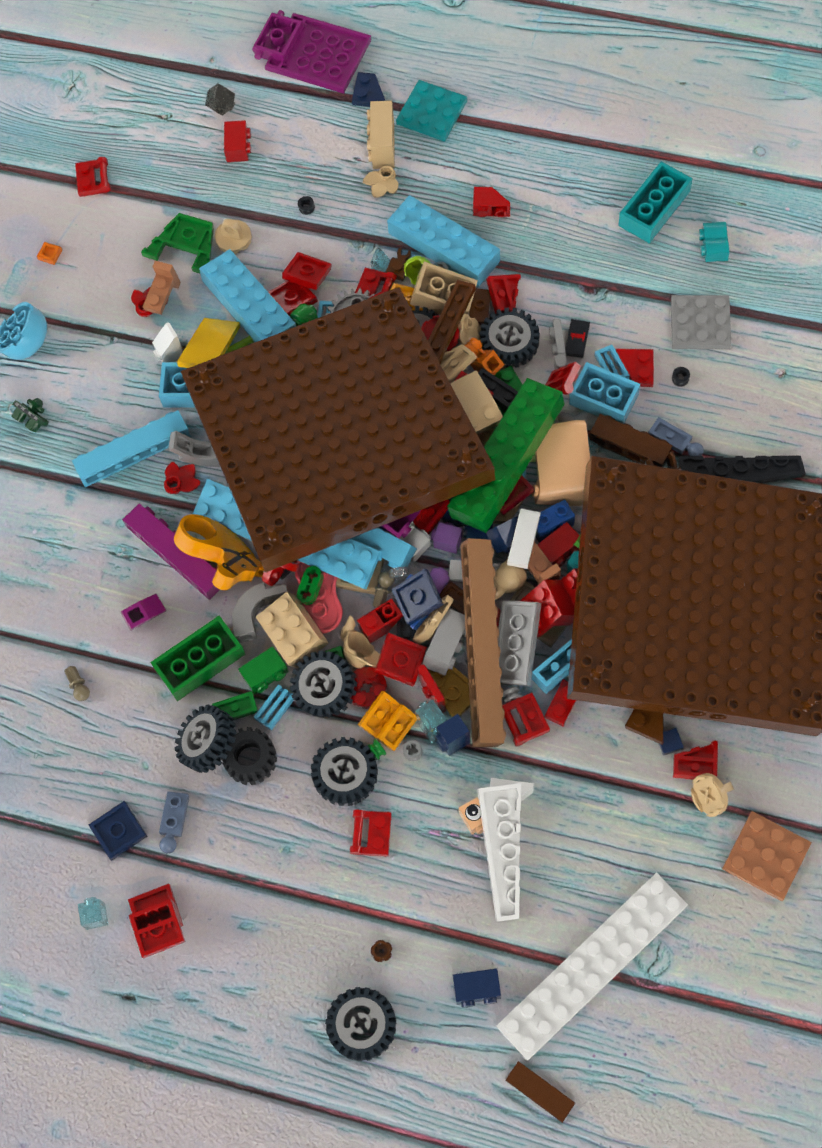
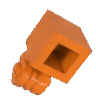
[464,337,505,375]

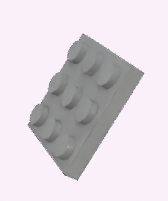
[671,295,731,349]

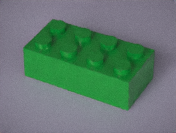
[150,615,246,702]

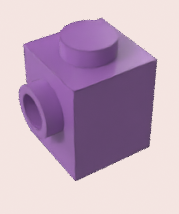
[431,522,463,554]

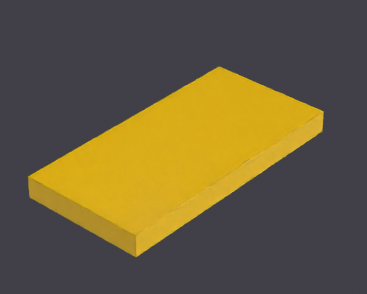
[177,318,240,368]

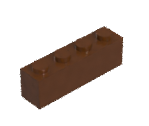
[589,414,673,467]

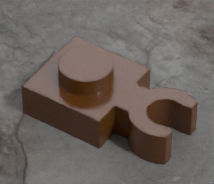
[385,248,412,281]

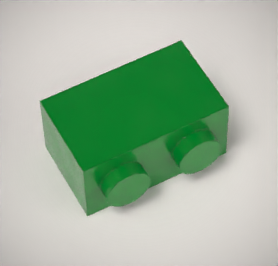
[238,646,289,695]

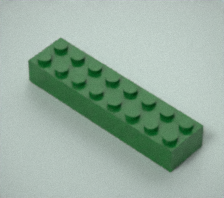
[447,378,565,533]

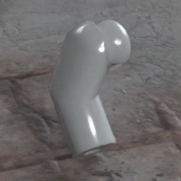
[558,411,588,422]

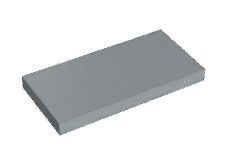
[497,601,541,686]

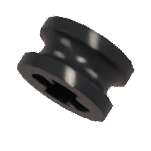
[298,196,315,215]
[672,367,690,387]

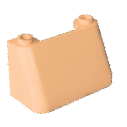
[532,420,590,506]

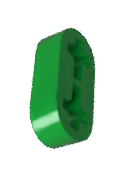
[297,566,324,605]

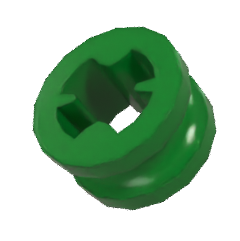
[367,739,386,760]

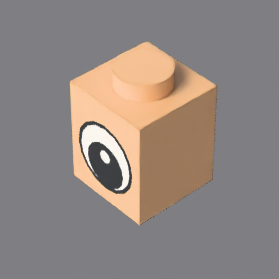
[458,798,483,834]

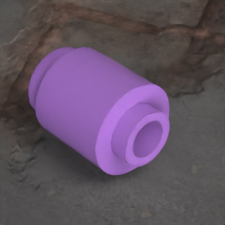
[430,567,450,594]

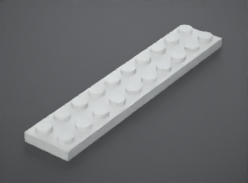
[496,872,688,1062]

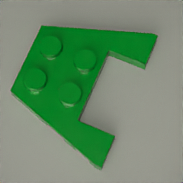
[141,213,214,274]

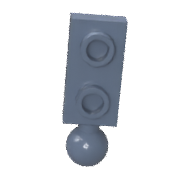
[648,417,704,456]
[159,791,190,854]

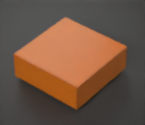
[37,242,62,265]

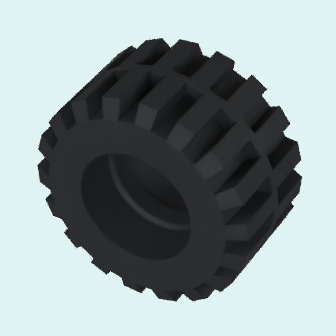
[221,727,277,785]

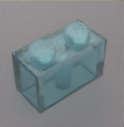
[415,700,447,743]

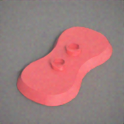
[295,560,343,634]

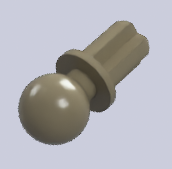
[372,571,394,608]
[64,666,90,701]

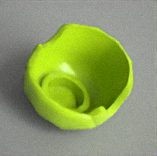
[404,255,431,285]

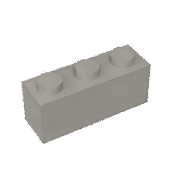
[423,609,466,676]

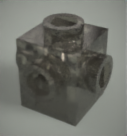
[205,83,235,116]

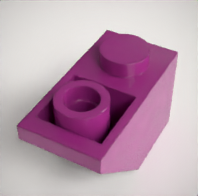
[121,593,166,631]

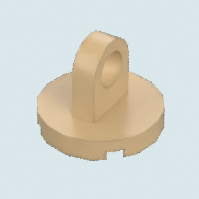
[215,219,252,254]
[691,773,734,817]

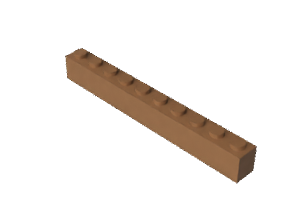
[460,538,506,747]

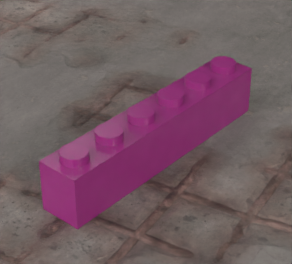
[122,503,220,600]

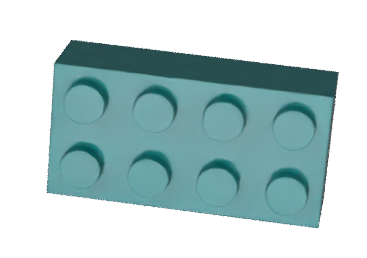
[618,161,693,244]

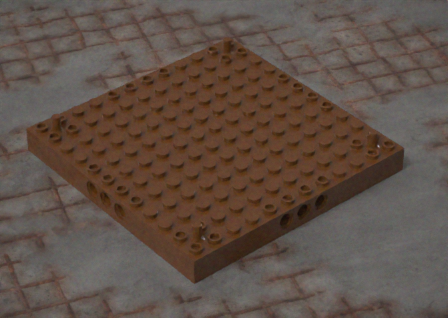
[181,287,495,573]
[567,456,822,736]

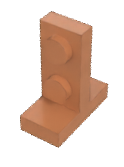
[143,260,181,315]
[528,541,561,585]

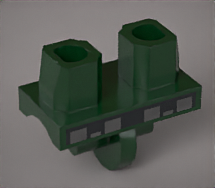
[11,398,49,433]

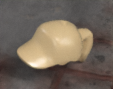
[494,558,527,600]
[340,616,380,668]

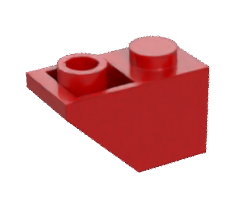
[473,187,510,218]
[357,598,403,644]

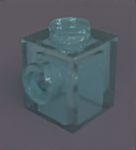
[78,897,108,930]

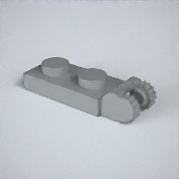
[549,319,567,370]

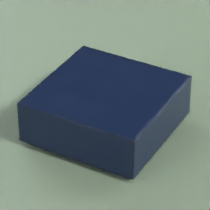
[658,728,684,756]

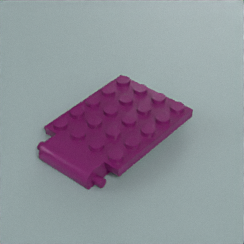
[252,10,371,94]

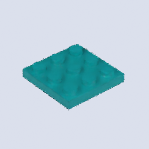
[396,80,467,142]

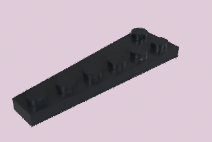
[677,455,806,483]

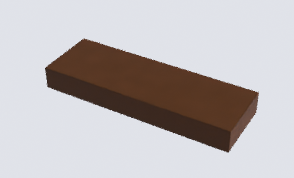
[505,1061,575,1123]

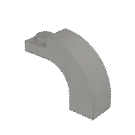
[168,431,220,467]
[232,582,288,643]

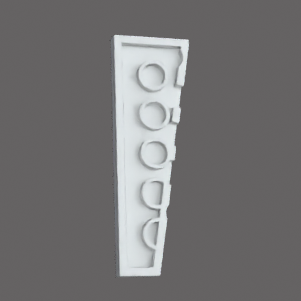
[477,783,521,922]

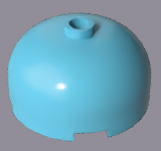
[0,302,47,360]

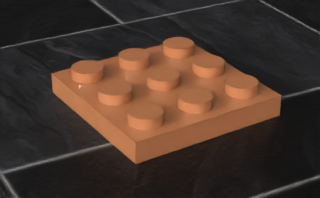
[722,811,812,901]

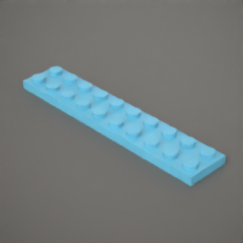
[193,479,382,589]

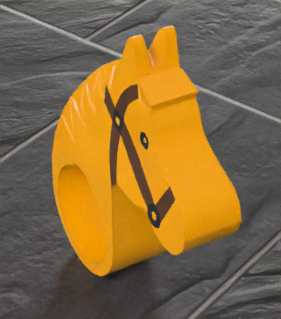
[174,514,264,590]

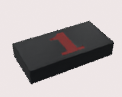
[565,319,590,358]

